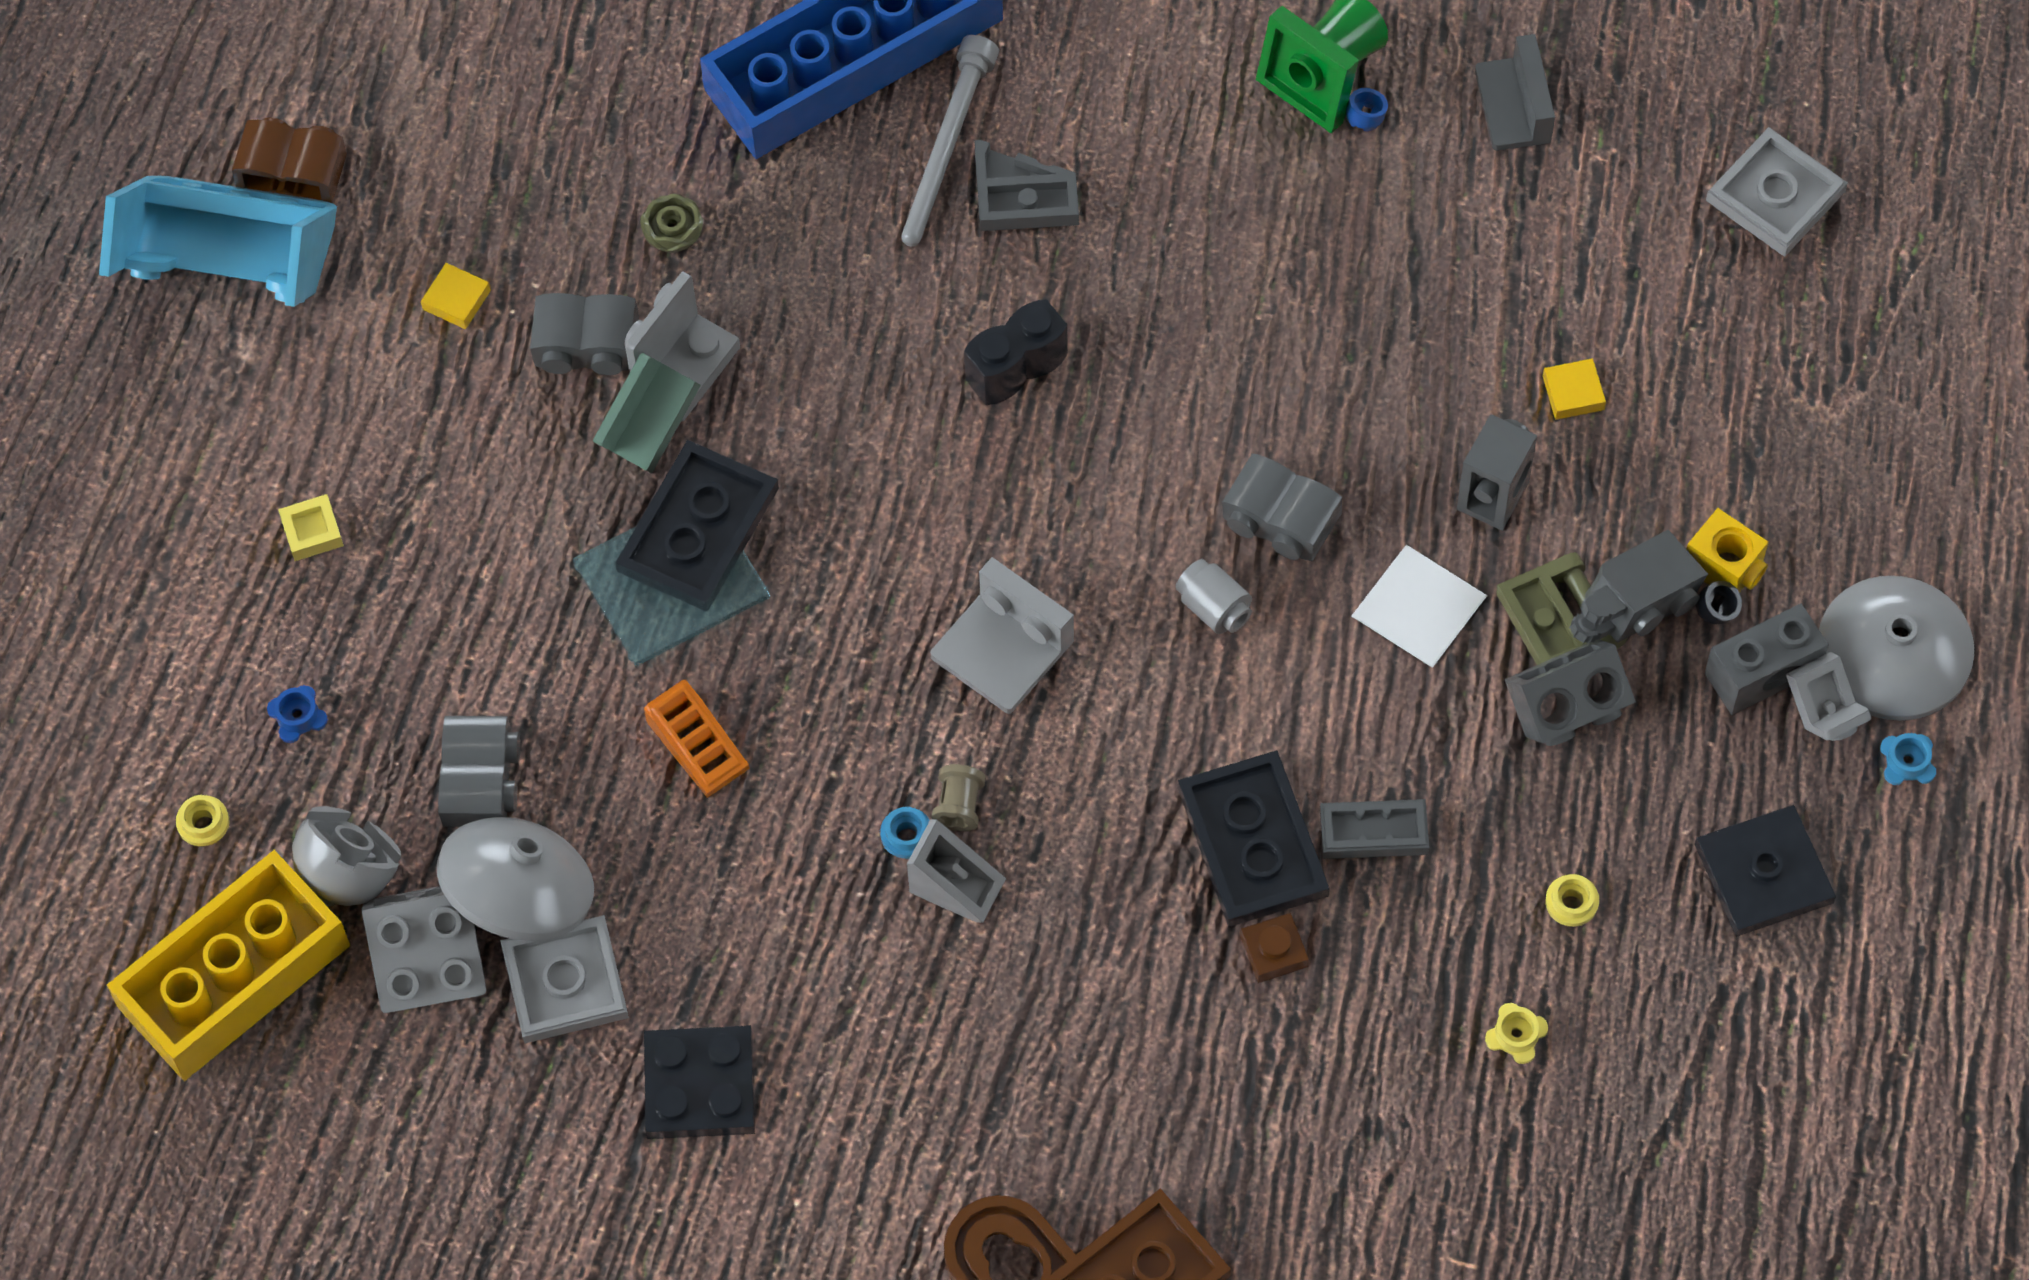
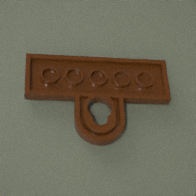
[944,1188,1231,1280]

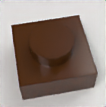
[1240,913,1309,983]

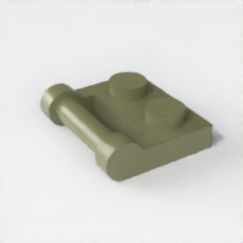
[1496,552,1627,665]

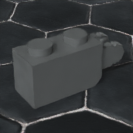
[1569,530,1708,644]

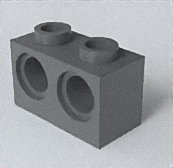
[1504,640,1636,746]

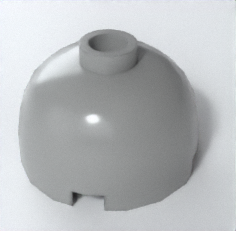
[292,806,401,906]

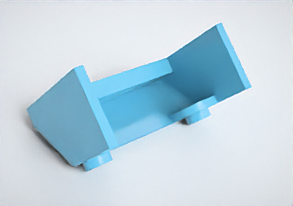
[99,176,337,307]

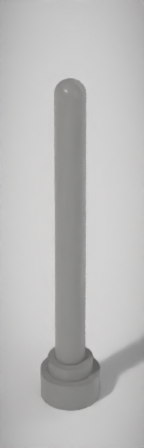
[901,35,1000,247]

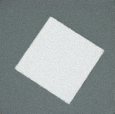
[1352,545,1487,668]

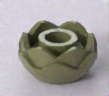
[640,194,703,253]

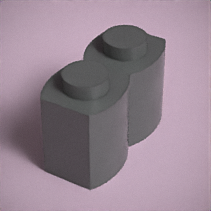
[530,293,639,375]
[1222,453,1342,561]
[438,716,520,827]

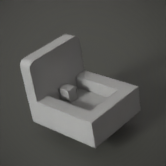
[1786,652,1871,741]

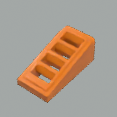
[644,679,750,798]

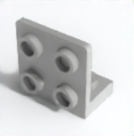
[624,272,740,422]
[930,557,1074,714]
[362,886,486,1013]

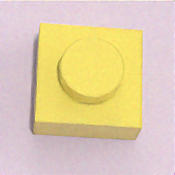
[278,494,344,561]

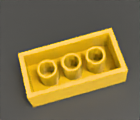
[107,850,350,1082]

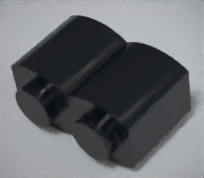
[964,299,1068,405]

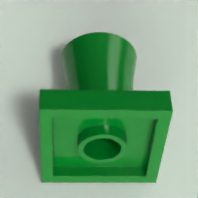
[1255,0,1388,134]

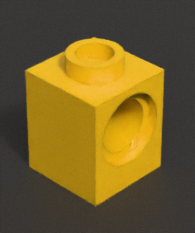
[1686,508,1768,593]

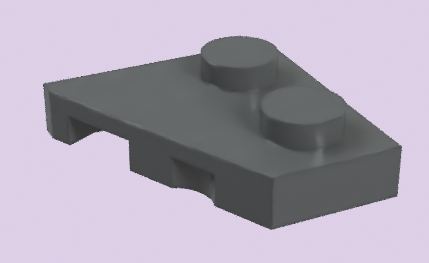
[974,140,1079,231]

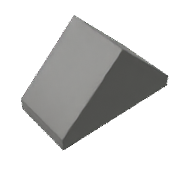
[907,819,1006,923]

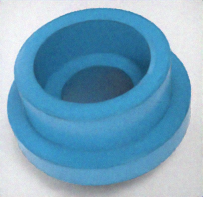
[880,807,930,859]

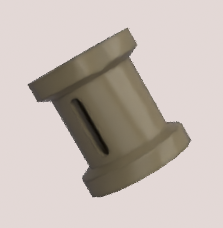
[931,764,986,831]

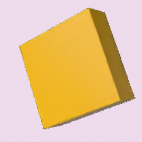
[421,263,491,329]
[1543,358,1606,420]

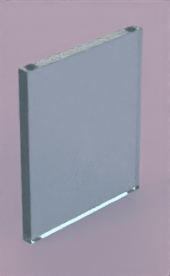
[573,526,770,667]

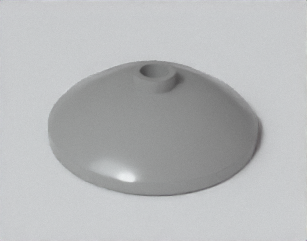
[1819,576,1974,721]
[437,817,594,941]

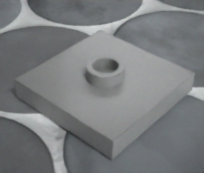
[1706,127,1848,257]
[500,915,629,1044]

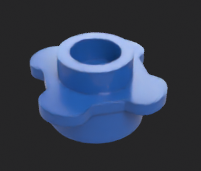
[267,685,328,743]

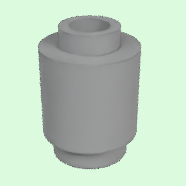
[1176,559,1252,634]

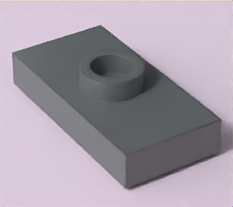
[1319,799,1429,859]

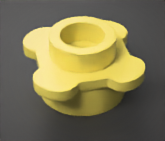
[1485,1003,1548,1064]

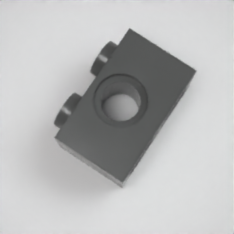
[1457,414,1537,531]
[1705,603,1829,715]

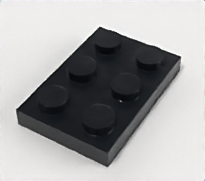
[615,440,779,612]
[1177,750,1330,927]

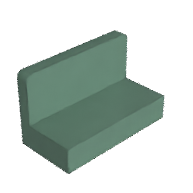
[593,353,701,473]

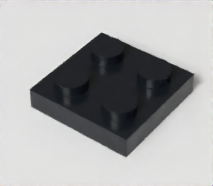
[644,1025,755,1139]

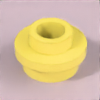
[176,795,229,847]
[1545,874,1599,927]

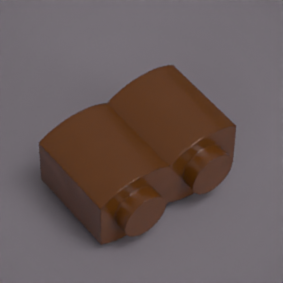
[232,117,347,203]

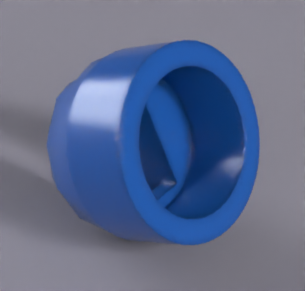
[1346,88,1388,132]

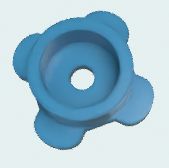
[1880,733,1936,785]

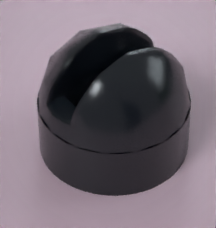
[1695,581,1742,625]

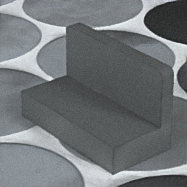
[1475,34,1555,151]

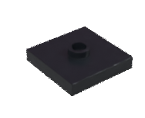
[1694,805,1836,937]

